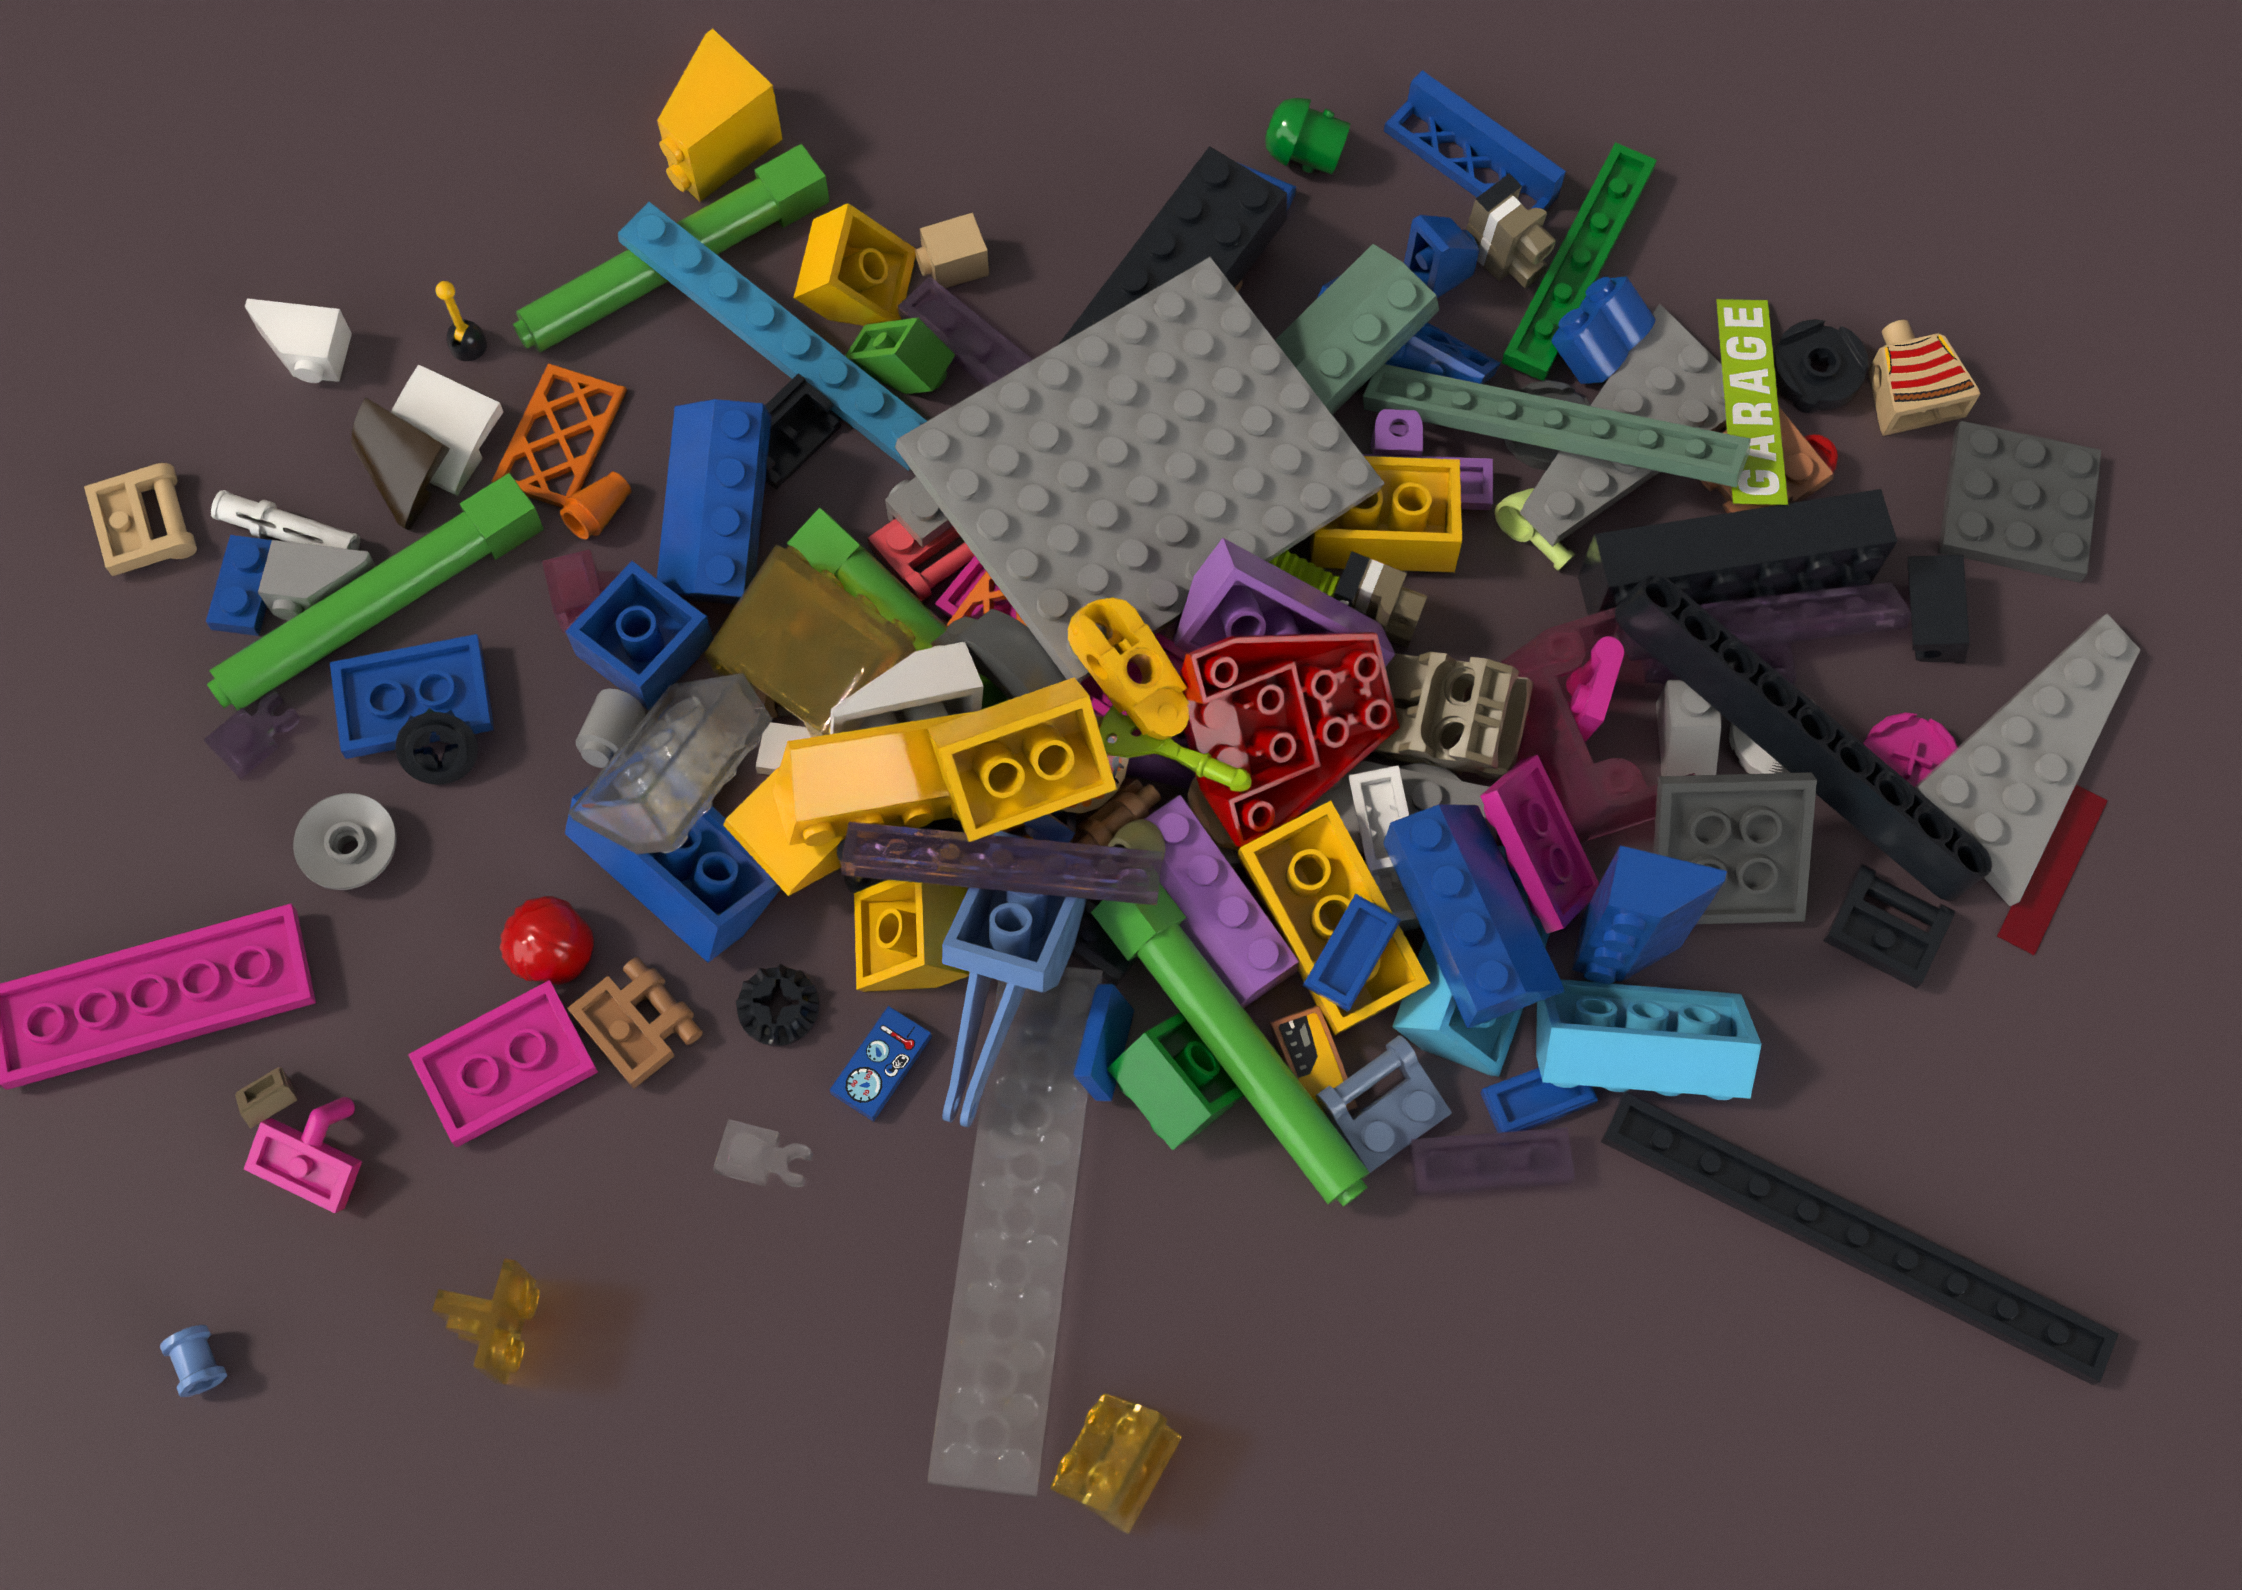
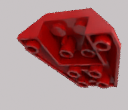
[1180,632,1400,847]

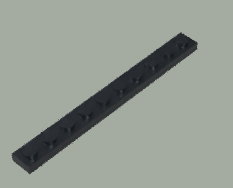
[1601,1092,2119,1385]

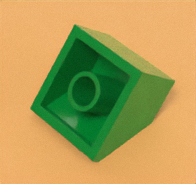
[1107,1012,1245,1150]

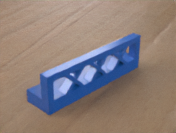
[1384,70,1566,211]
[1317,275,1501,384]

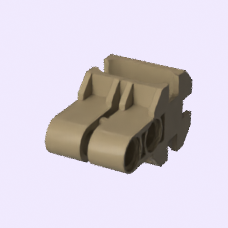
[1367,652,1534,781]

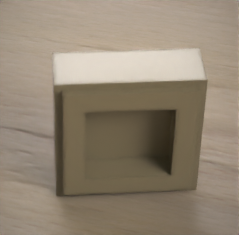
[235,1067,298,1129]

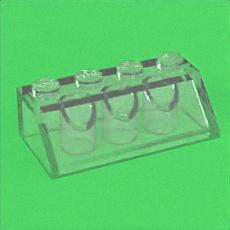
[568,673,773,854]

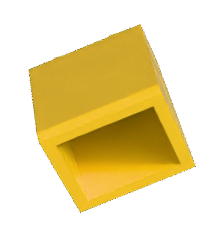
[657,28,783,202]

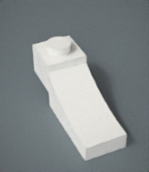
[1348,765,1421,931]

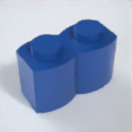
[1551,276,1656,384]

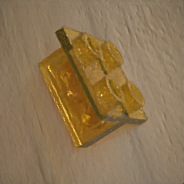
[432,1258,540,1385]
[1050,1393,1182,1534]

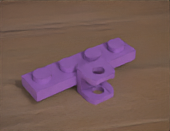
[1362,409,1493,510]

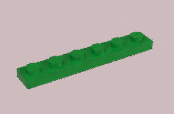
[1501,142,1657,381]

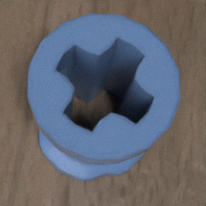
[160,1325,228,1397]

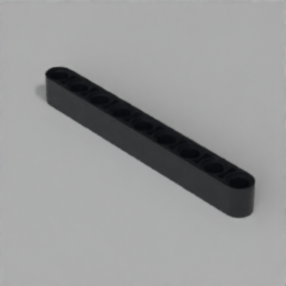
[1615,574,1992,901]

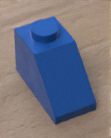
[1404,215,1480,298]

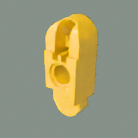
[1068,597,1189,740]

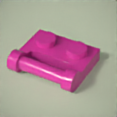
[1554,636,1624,755]

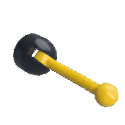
[435,281,487,361]

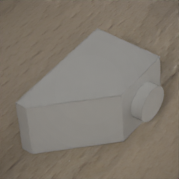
[258,540,376,621]
[1656,680,1721,776]

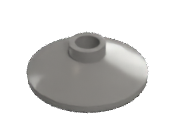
[293,793,397,890]

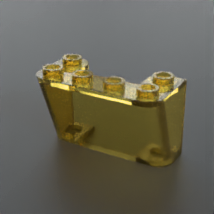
[704,545,916,737]

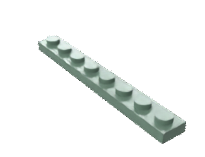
[1363,364,1751,488]

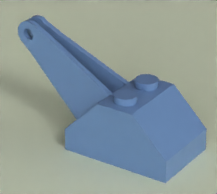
[942,831,1094,1128]

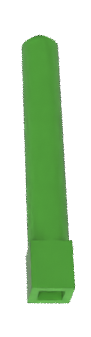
[512,144,830,353]
[207,473,544,711]
[787,507,1008,709]
[1091,870,1370,1207]

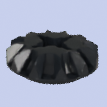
[395,708,478,785]
[736,963,819,1046]

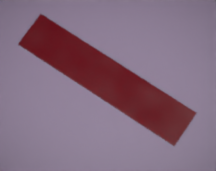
[1997,785,2108,955]

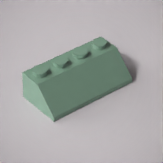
[1275,244,1439,415]

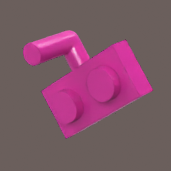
[244,1097,362,1213]

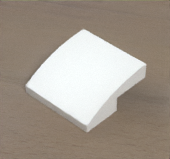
[391,365,504,496]

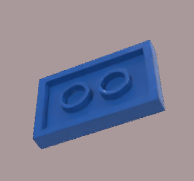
[330,634,494,759]

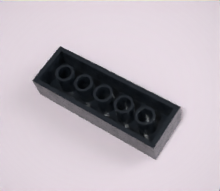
[1057,146,1287,346]
[1578,489,1897,630]

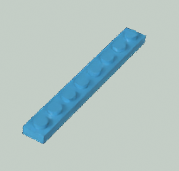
[618,202,927,471]

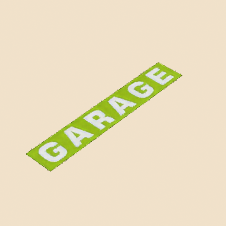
[1716,299,1788,505]

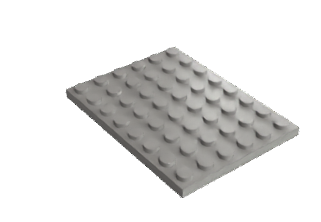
[895,257,1384,683]

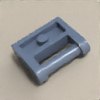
[1316,1035,1452,1173]

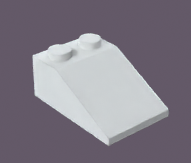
[830,642,984,734]

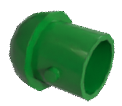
[1265,98,1351,175]

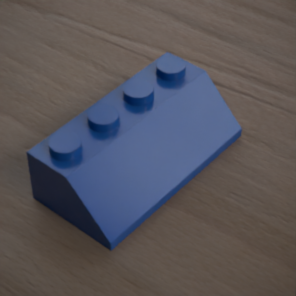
[657,399,772,606]
[565,748,781,963]
[1383,804,1565,1029]
[1572,845,1727,984]

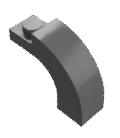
[931,609,1067,700]

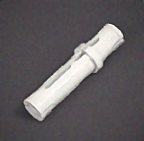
[211,490,360,550]

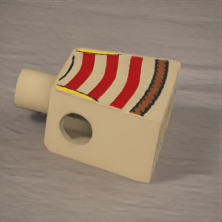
[1869,320,1980,436]

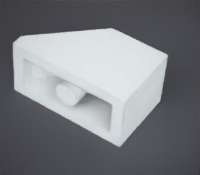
[245,299,352,383]

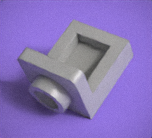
[885,477,953,548]

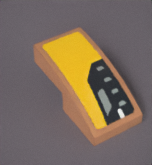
[1269,1006,1357,1115]

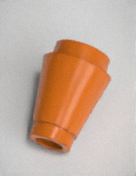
[560,471,632,540]

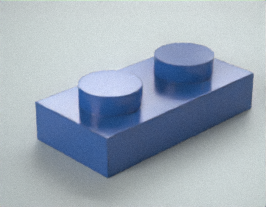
[206,535,272,636]

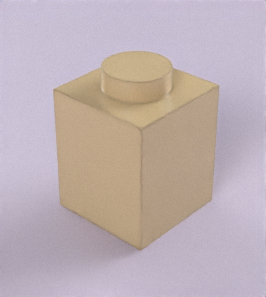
[915,212,989,291]

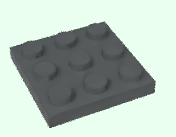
[1938,420,2101,583]
[1654,772,1817,924]

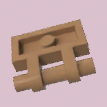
[1051,778,1161,856]
[567,957,703,1089]

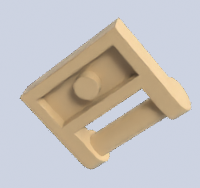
[84,463,197,576]

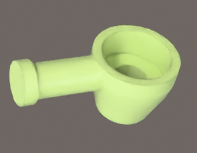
[1495,488,1575,571]

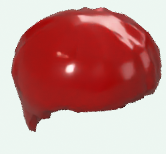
[500,896,594,985]

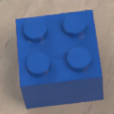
[565,561,714,711]

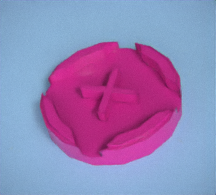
[1863,712,1958,787]

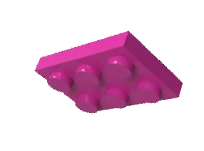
[1480,754,1600,934]
[408,980,598,1148]

